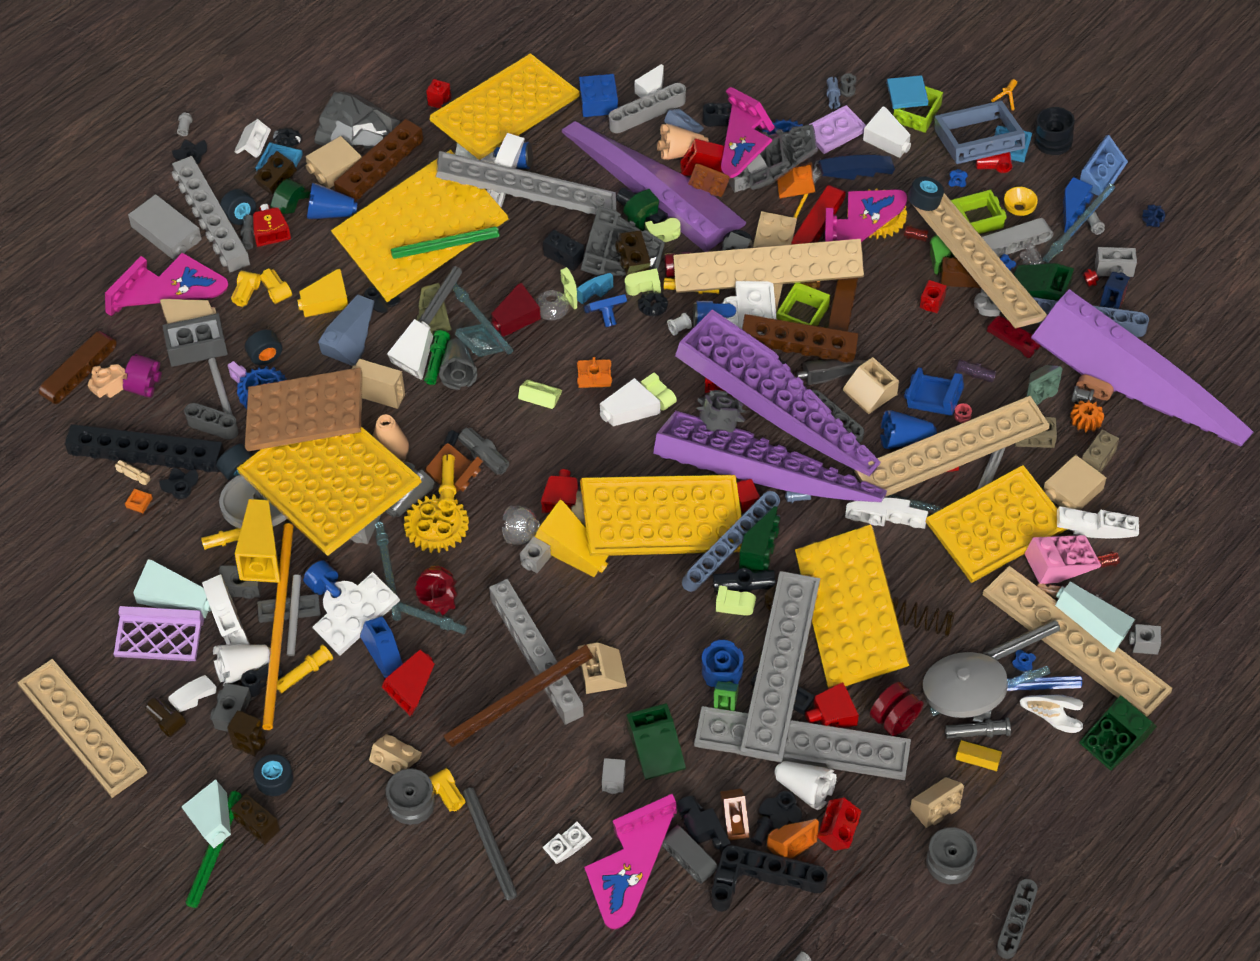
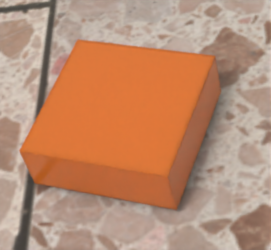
[125,489,153,513]

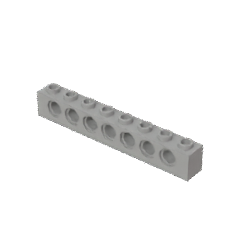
[171,156,250,273]
[489,579,584,725]

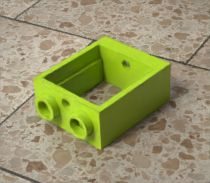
[893,86,943,133]
[951,190,1006,234]
[776,283,830,326]

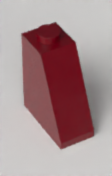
[490,283,541,338]

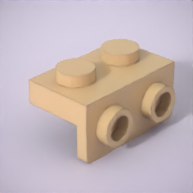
[369,734,422,774]

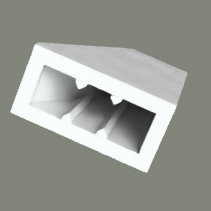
[863,107,911,158]
[387,319,433,380]
[600,378,660,426]

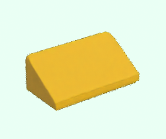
[956,740,1002,771]

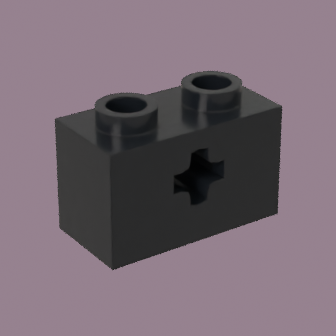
[543,230,584,271]

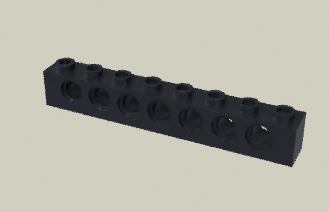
[65,424,224,472]

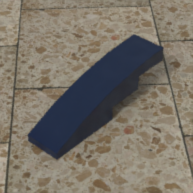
[818,155,895,180]

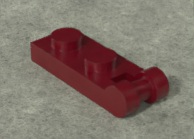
[987,315,1041,358]

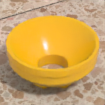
[1004,187,1038,216]

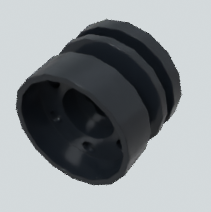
[1035,107,1075,155]

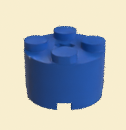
[702,640,744,687]

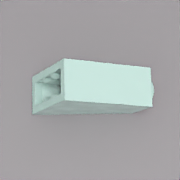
[182,779,231,848]

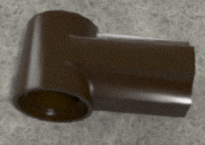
[145,697,186,738]

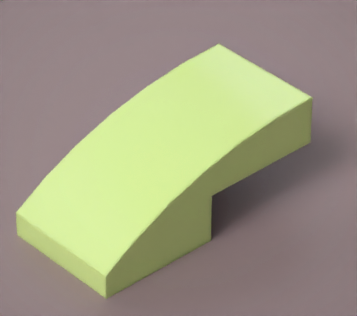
[560,267,577,309]

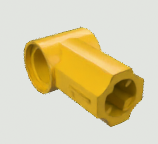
[260,268,292,304]
[231,270,261,307]
[429,768,465,812]

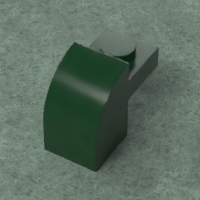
[270,179,311,214]
[623,189,659,231]

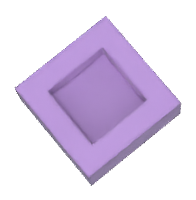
[228,361,247,383]

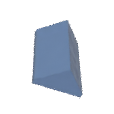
[1080,135,1128,197]

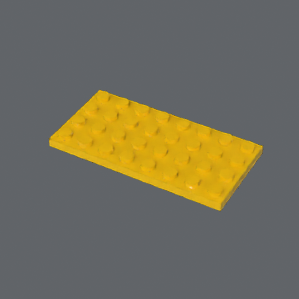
[429,53,580,160]
[580,475,744,556]
[795,524,909,689]

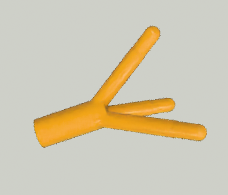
[991,79,1017,111]

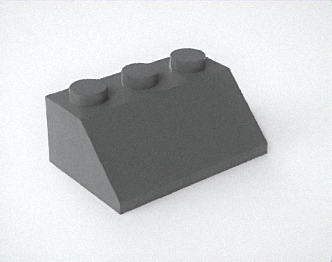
[163,313,228,367]

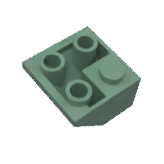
[1026,365,1062,405]

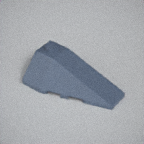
[318,294,374,366]

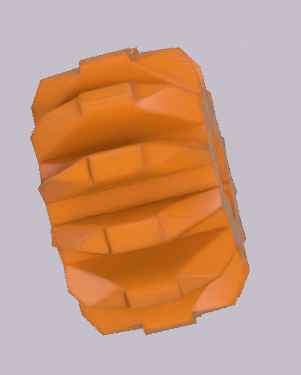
[1070,400,1104,433]

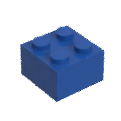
[579,74,618,117]

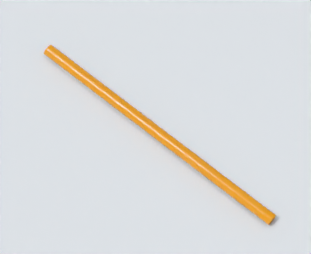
[262,523,294,730]

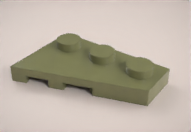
[416,283,452,335]

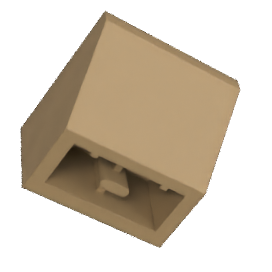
[843,357,899,414]
[578,643,627,694]
[910,777,964,828]

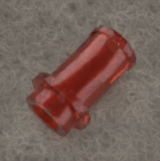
[904,225,928,242]
[1097,551,1120,569]

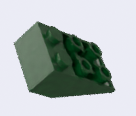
[1014,263,1074,301]
[739,506,780,571]
[1079,695,1157,771]
[626,703,686,780]

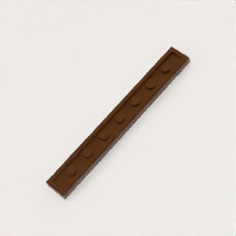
[443,644,594,747]

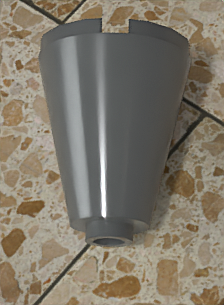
[439,339,477,390]
[385,461,435,518]

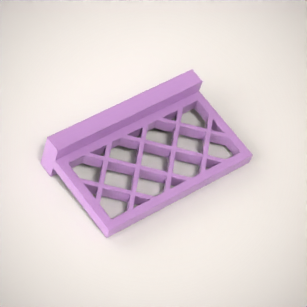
[114,606,204,661]

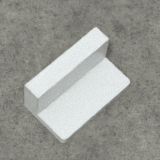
[234,119,271,158]

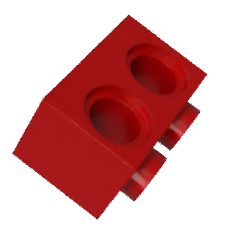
[817,797,862,851]

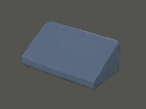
[664,109,704,133]

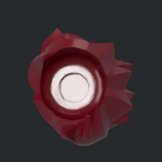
[415,565,457,616]

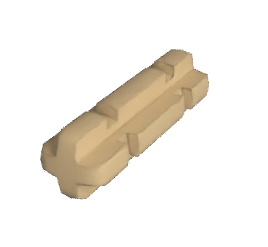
[115,460,151,485]

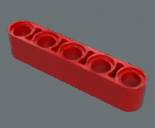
[791,185,846,245]

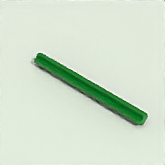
[391,226,500,259]
[186,791,242,908]

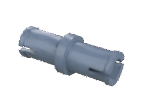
[826,77,840,109]

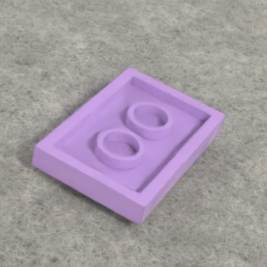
[809,105,866,154]

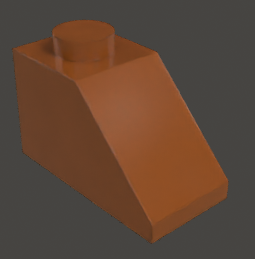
[720,789,750,840]

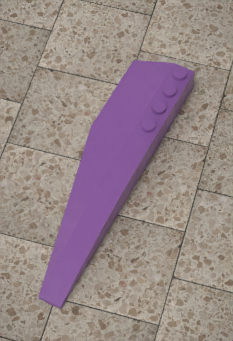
[562,121,746,252]
[1031,289,1253,446]
[675,309,881,476]
[653,411,887,502]

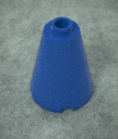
[307,183,357,219]
[880,410,937,449]

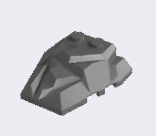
[315,91,401,149]
[749,124,818,190]
[581,206,665,276]

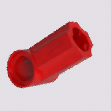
[975,152,1012,173]

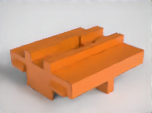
[577,357,612,388]

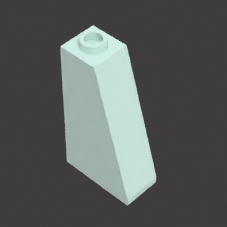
[133,559,211,618]
[1055,582,1135,652]

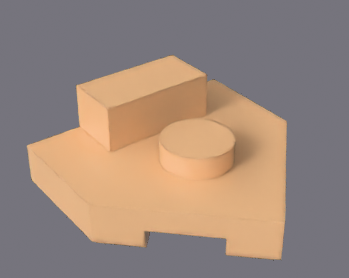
[88,364,127,398]

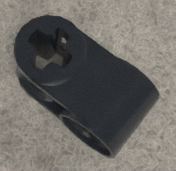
[702,103,732,127]

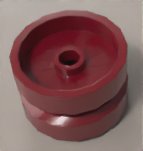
[870,682,924,736]

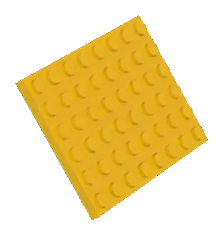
[331,149,509,302]
[237,427,422,556]

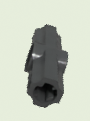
[458,427,509,475]

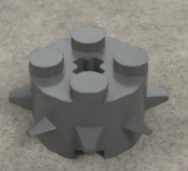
[696,390,746,432]

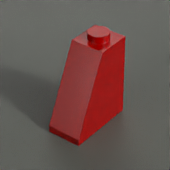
[680,139,725,176]
[382,649,435,716]

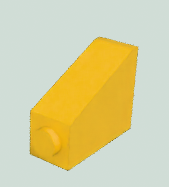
[297,269,348,317]

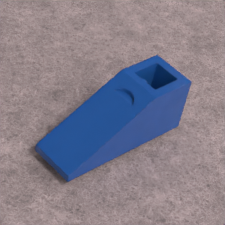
[1063,177,1094,233]
[360,616,403,679]

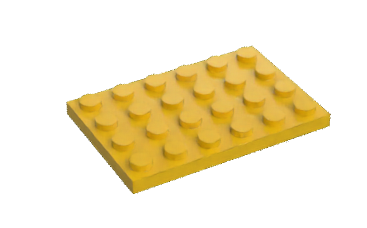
[925,465,1068,583]

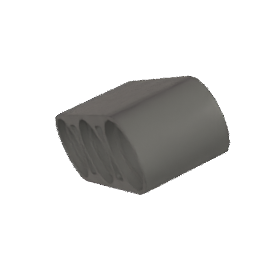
[184,403,239,440]
[662,825,718,884]

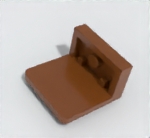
[688,164,730,197]
[425,443,483,493]

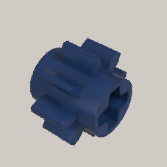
[1142,204,1165,227]

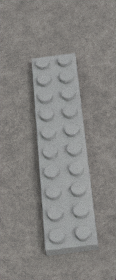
[436,151,616,214]
[740,571,820,763]
[694,706,911,780]

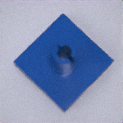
[584,294,627,327]

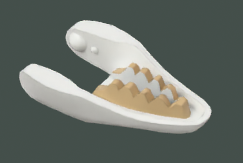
[1020,695,1083,733]

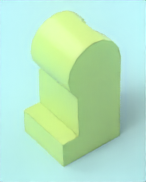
[645,218,681,242]
[625,268,661,296]
[641,373,677,411]
[716,585,756,615]

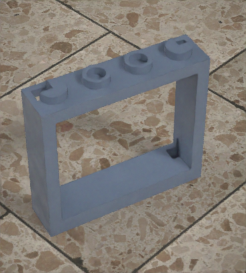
[934,101,1025,164]

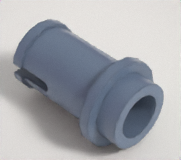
[785,491,811,503]

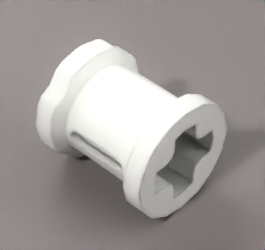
[667,313,692,336]

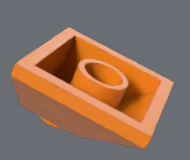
[777,162,815,198]
[767,819,819,859]

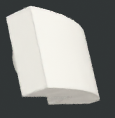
[168,675,217,712]
[543,822,592,864]

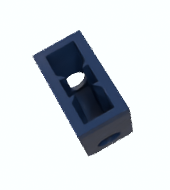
[1100,272,1130,309]

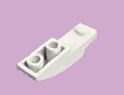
[487,133,525,207]
[845,498,928,529]
[1057,506,1139,538]
[202,574,250,645]

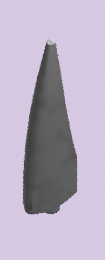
[796,359,881,385]

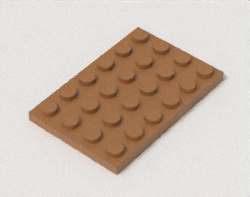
[245,367,362,451]

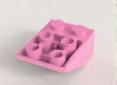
[1024,535,1101,584]

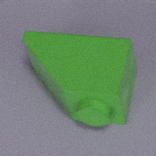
[930,235,955,275]
[714,681,739,711]

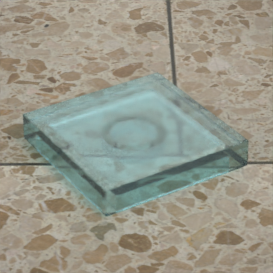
[455,324,507,357]

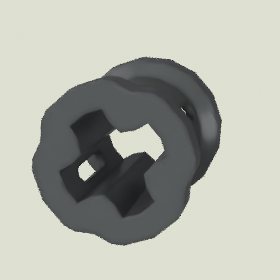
[840,73,856,97]
[1072,386,1094,403]

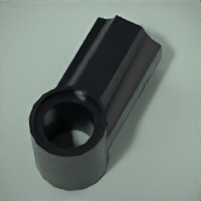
[241,663,283,697]

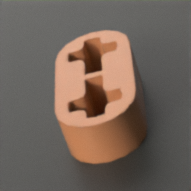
[1076,374,1114,400]

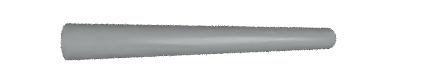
[208,358,233,415]
[287,575,301,656]

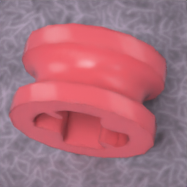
[954,403,972,423]

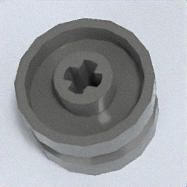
[386,769,435,825]
[926,827,977,884]

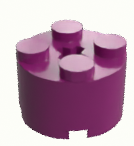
[123,354,162,398]

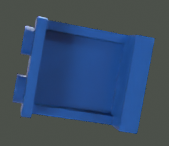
[904,367,964,416]

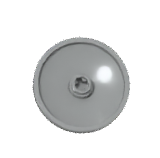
[219,475,287,528]
[923,652,1008,718]

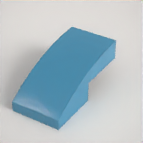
[577,273,613,304]

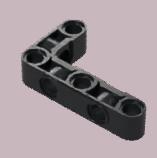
[711,845,828,912]

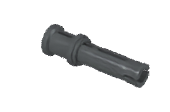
[945,717,1011,739]

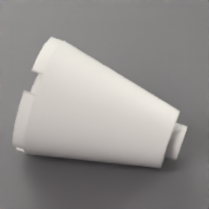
[213,644,271,686]
[775,761,837,810]

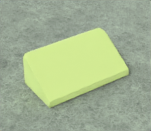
[518,379,562,409]

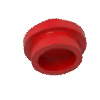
[1083,268,1099,287]

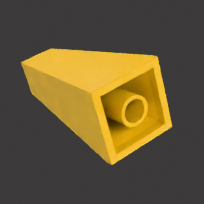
[235,499,280,583]
[535,500,609,577]

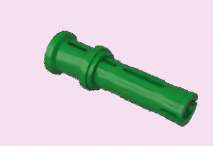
[424,330,450,385]

